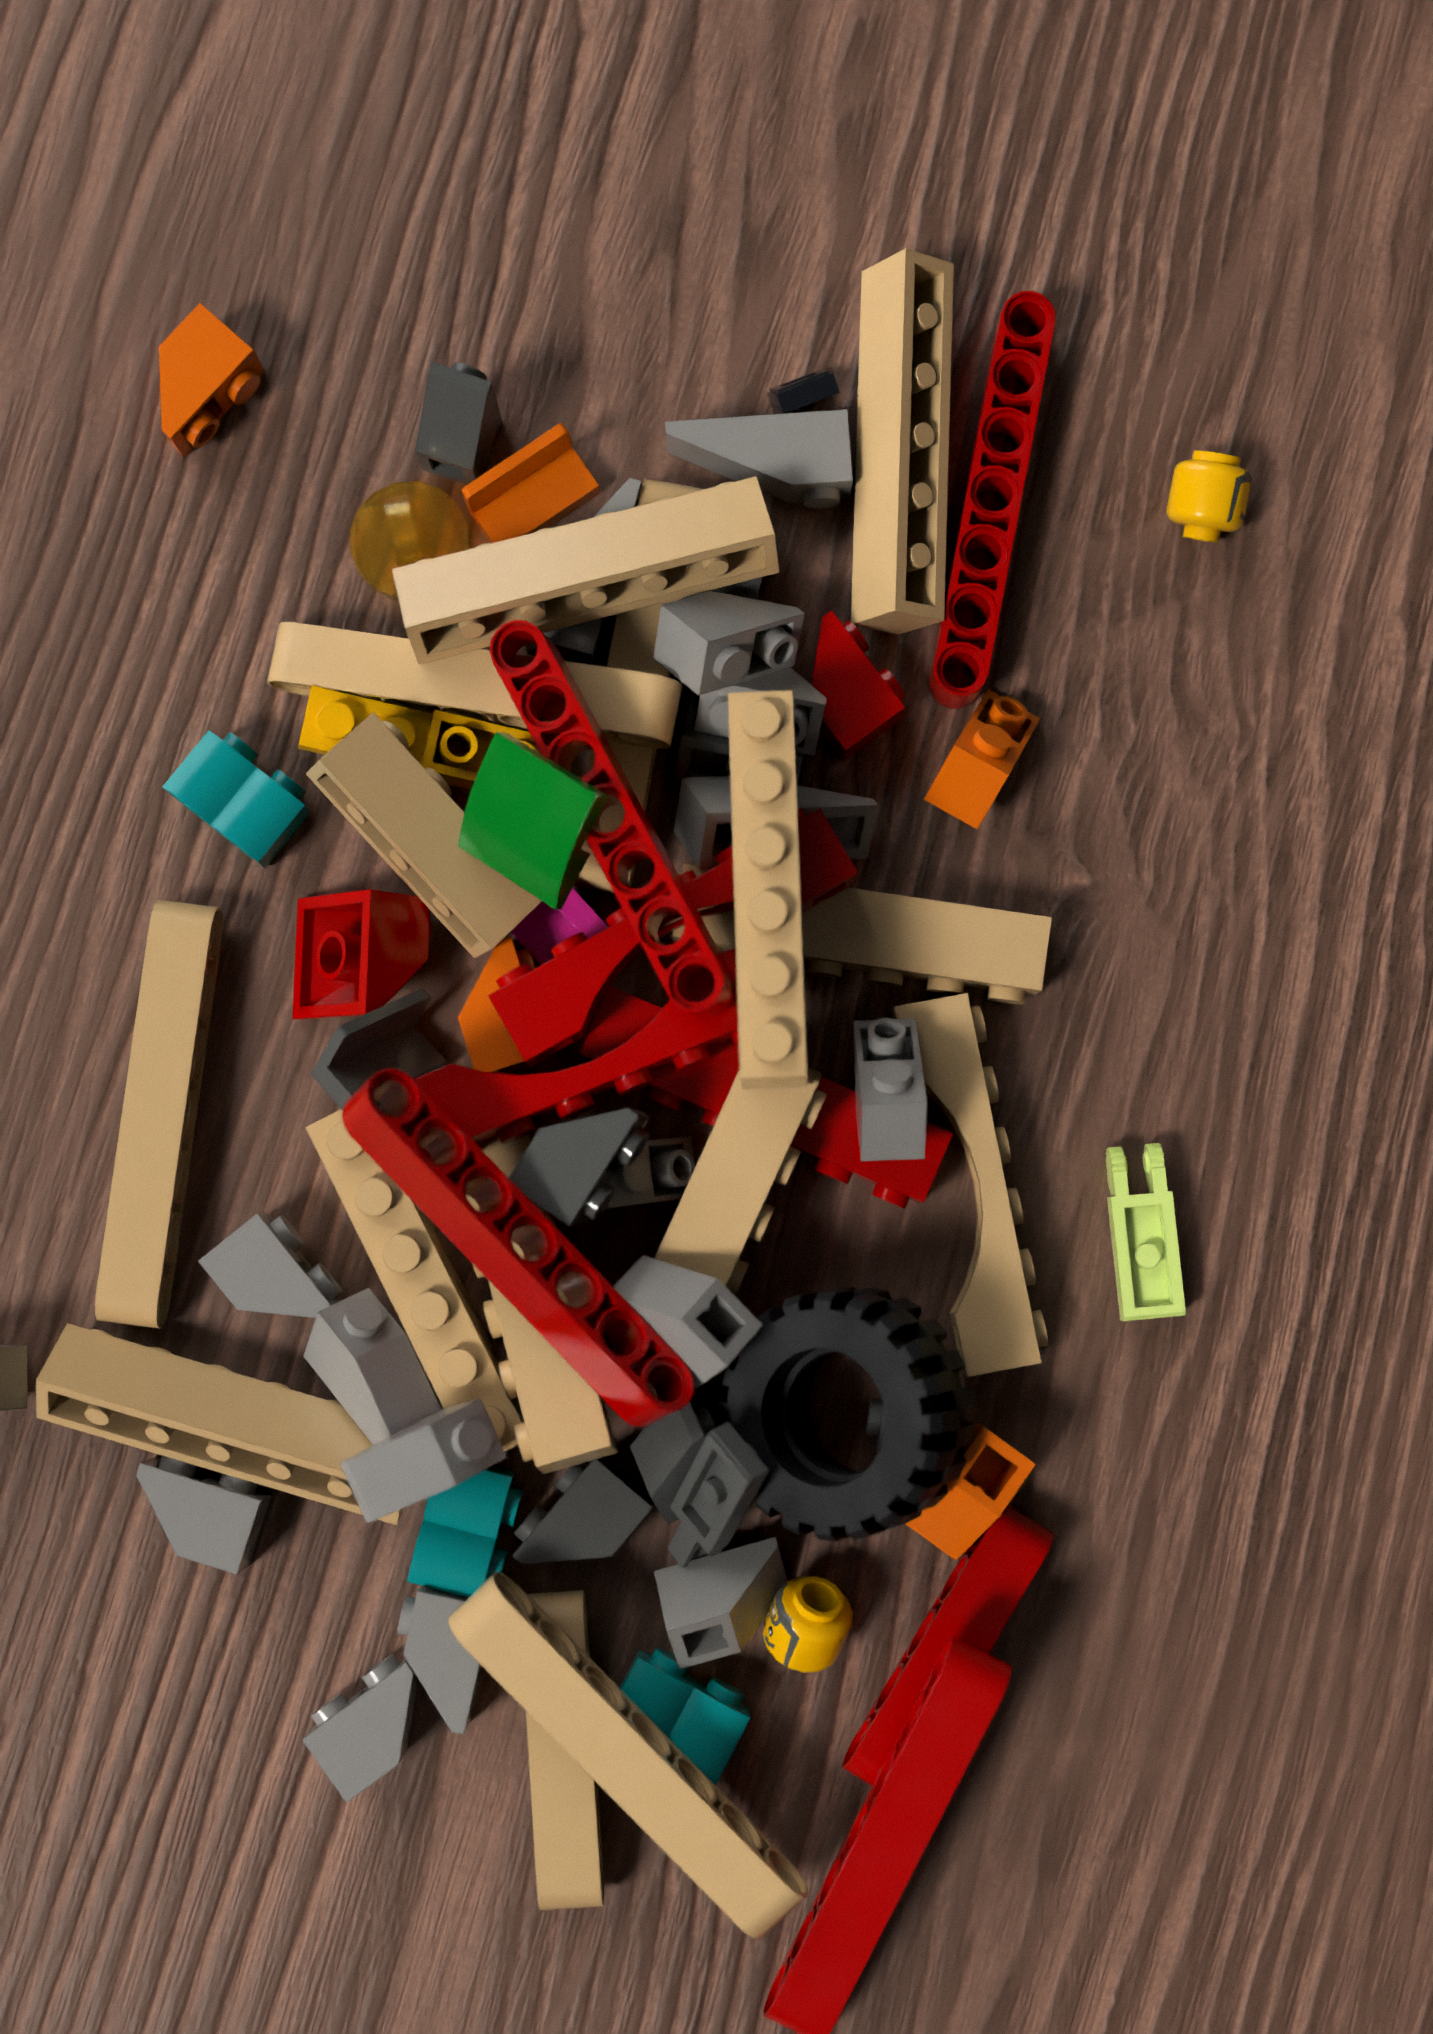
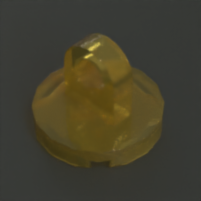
[350,481,471,602]

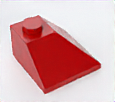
[292,889,431,1020]

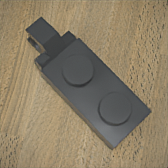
[667,1422,769,1568]

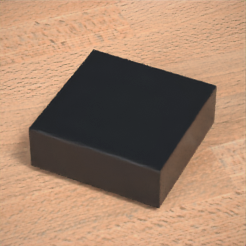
[767,370,840,414]

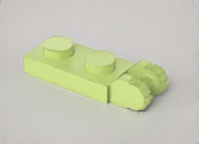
[1106,1143,1186,1321]

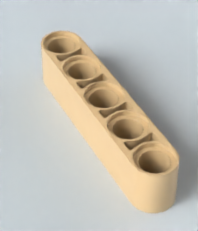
[526,1590,604,1911]

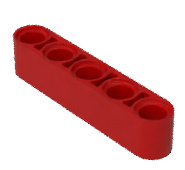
[842,1505,1054,1786]

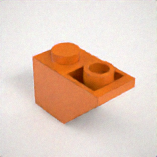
[159,303,265,457]
[924,689,1040,829]
[458,936,552,1074]
[905,1420,1036,1561]

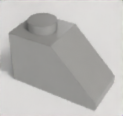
[340,1398,507,1523]
[397,1586,483,1735]

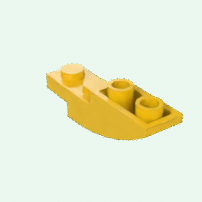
[298,685,541,789]

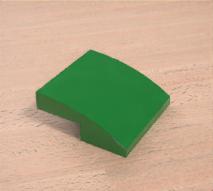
[458,732,608,910]

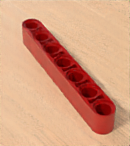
[929,291,1055,709]
[489,620,735,1018]
[342,1068,694,1427]
[763,1636,1012,2034]

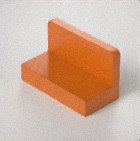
[461,423,600,543]

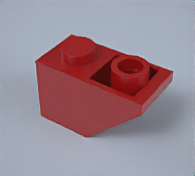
[811,610,905,763]

